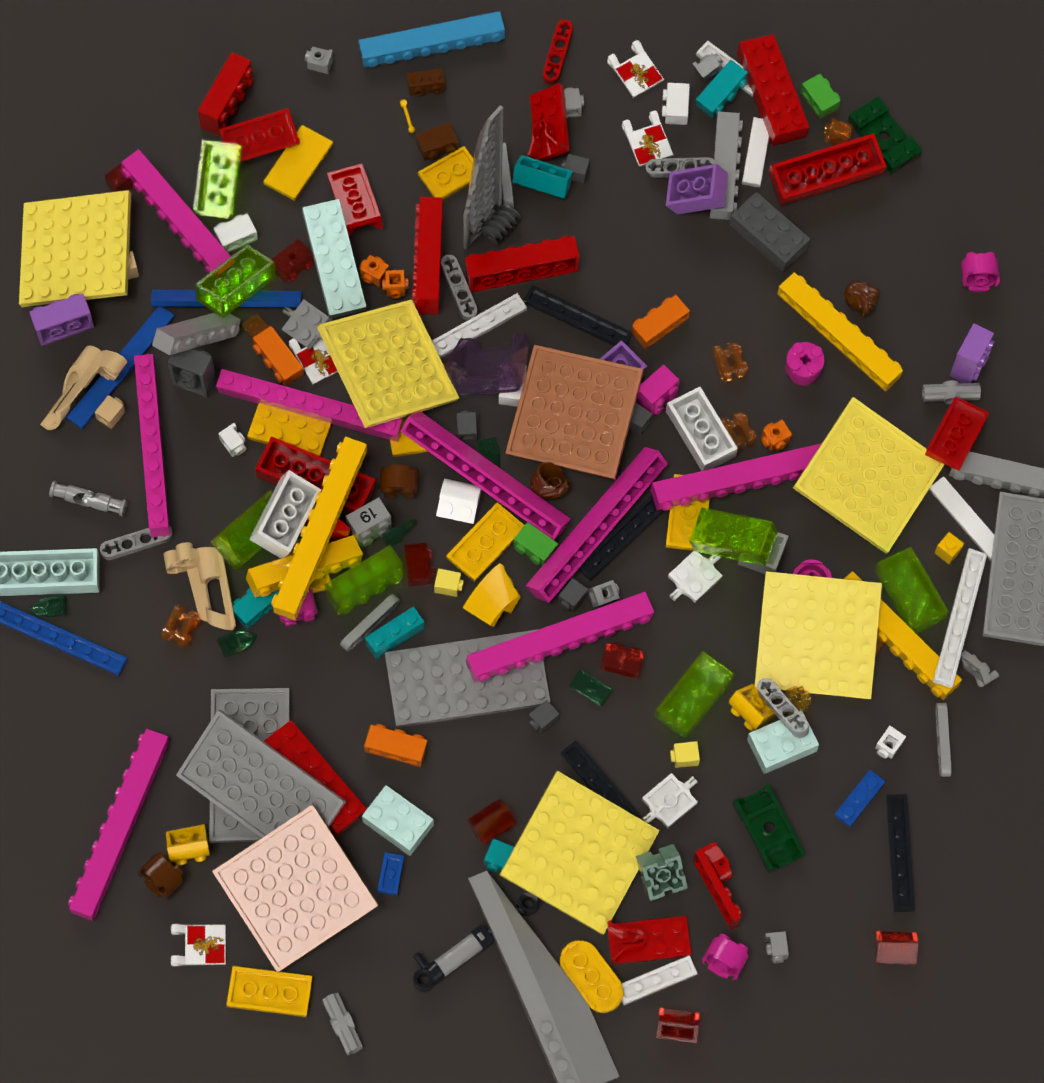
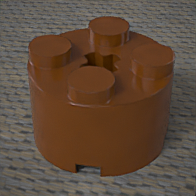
[380,464,418,499]
[137,852,183,899]

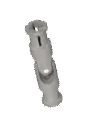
[49,480,128,517]

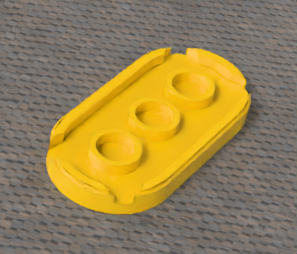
[560,940,624,1013]

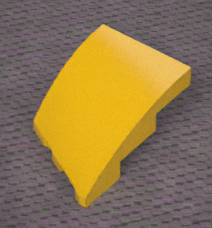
[463,563,520,627]

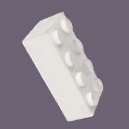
[666,387,738,471]
[249,470,321,558]

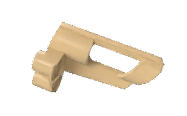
[40,346,127,430]
[163,542,236,631]

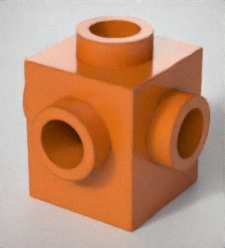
[359,255,389,287]
[382,270,409,299]
[761,419,792,452]

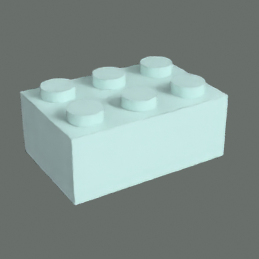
[747,711,819,774]
[362,785,434,856]

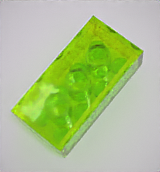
[193,140,242,219]
[195,244,275,318]
[210,490,273,571]
[689,507,778,566]
[325,545,403,616]
[875,547,949,633]
[655,651,734,740]

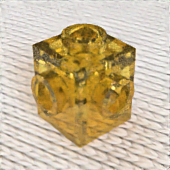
[782,686,812,715]

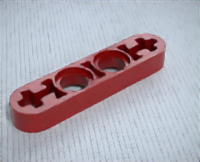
[543,20,573,85]

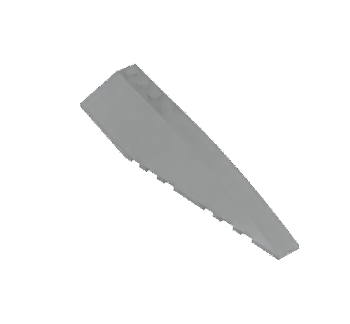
[463,105,503,250]
[468,871,620,1083]

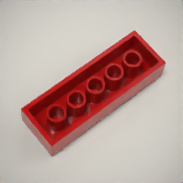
[737,34,809,146]
[768,134,887,205]
[412,197,443,315]
[465,236,580,293]
[255,436,376,515]
[264,720,367,838]

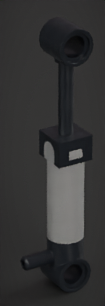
[413,892,538,993]

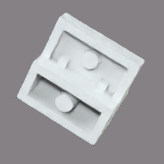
[436,479,482,524]

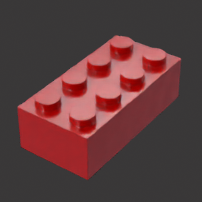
[198,52,254,136]

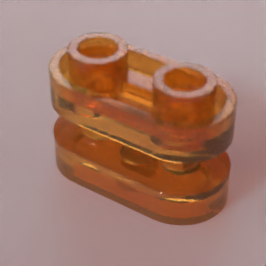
[713,342,749,382]
[720,411,757,452]
[161,604,201,648]

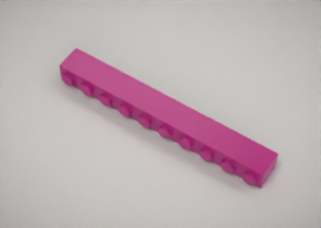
[134,354,170,538]
[216,369,404,442]
[400,412,571,540]
[650,443,822,511]
[526,447,668,603]
[465,592,654,682]
[68,728,170,922]

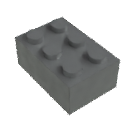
[168,349,216,398]

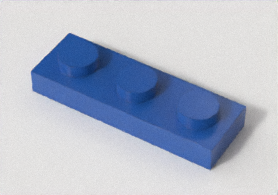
[834,770,886,828]

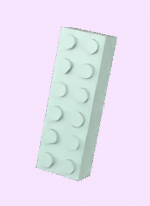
[302,199,366,319]
[0,548,99,596]

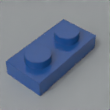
[377,852,404,896]

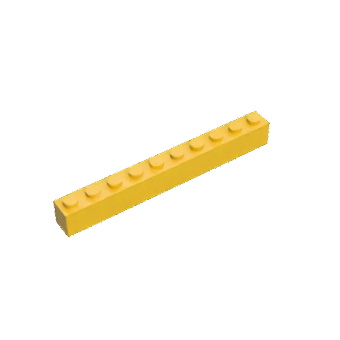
[271,436,367,621]

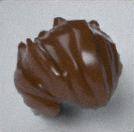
[844,280,880,317]
[530,462,569,499]

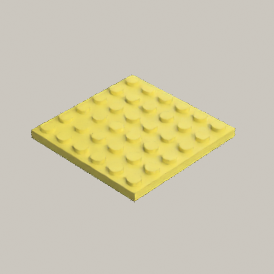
[19,190,131,307]
[317,299,459,428]
[793,397,945,554]
[754,571,882,699]
[499,771,660,935]

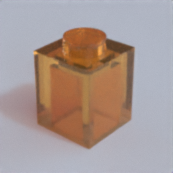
[823,118,853,145]

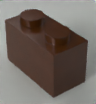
[416,122,458,161]

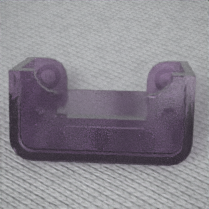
[444,333,529,395]

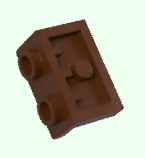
[406,68,446,96]

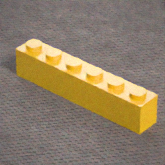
[246,535,363,598]

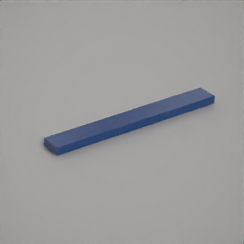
[151,290,302,307]
[67,306,175,430]
[0,601,128,676]

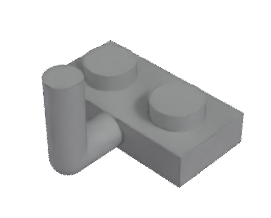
[960,650,999,687]

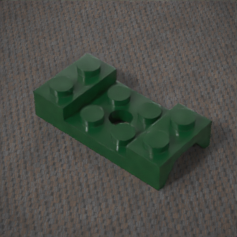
[848,96,922,175]
[732,784,805,874]

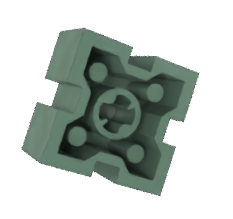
[636,844,688,901]

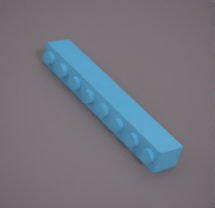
[358,11,505,67]

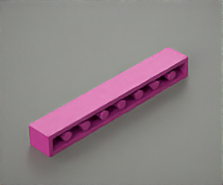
[121,149,235,279]

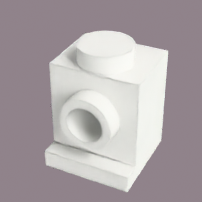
[218,423,247,457]
[875,726,906,759]

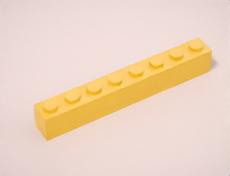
[777,272,903,392]
[844,571,962,700]

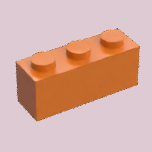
[632,295,690,350]
[252,326,304,387]
[364,724,428,767]

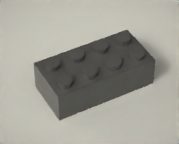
[729,192,810,272]

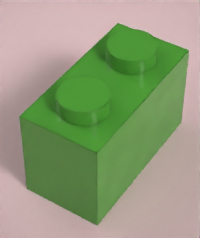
[800,74,841,120]
[513,522,558,566]

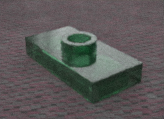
[569,669,613,707]

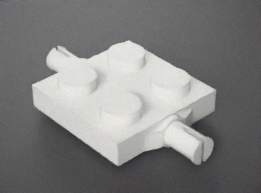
[668,549,723,603]
[642,773,698,828]

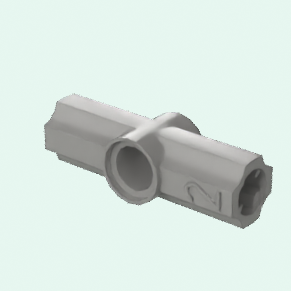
[922,380,981,404]
[322,993,363,1055]

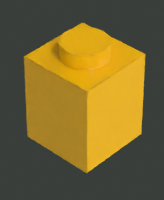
[934,532,964,565]

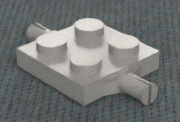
[282,299,332,350]

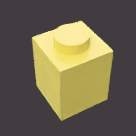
[434,569,464,597]
[670,741,700,768]

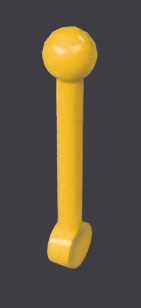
[400,100,415,133]

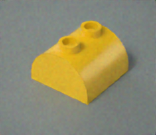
[728,684,776,731]
[166,824,210,865]

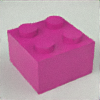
[636,364,680,417]

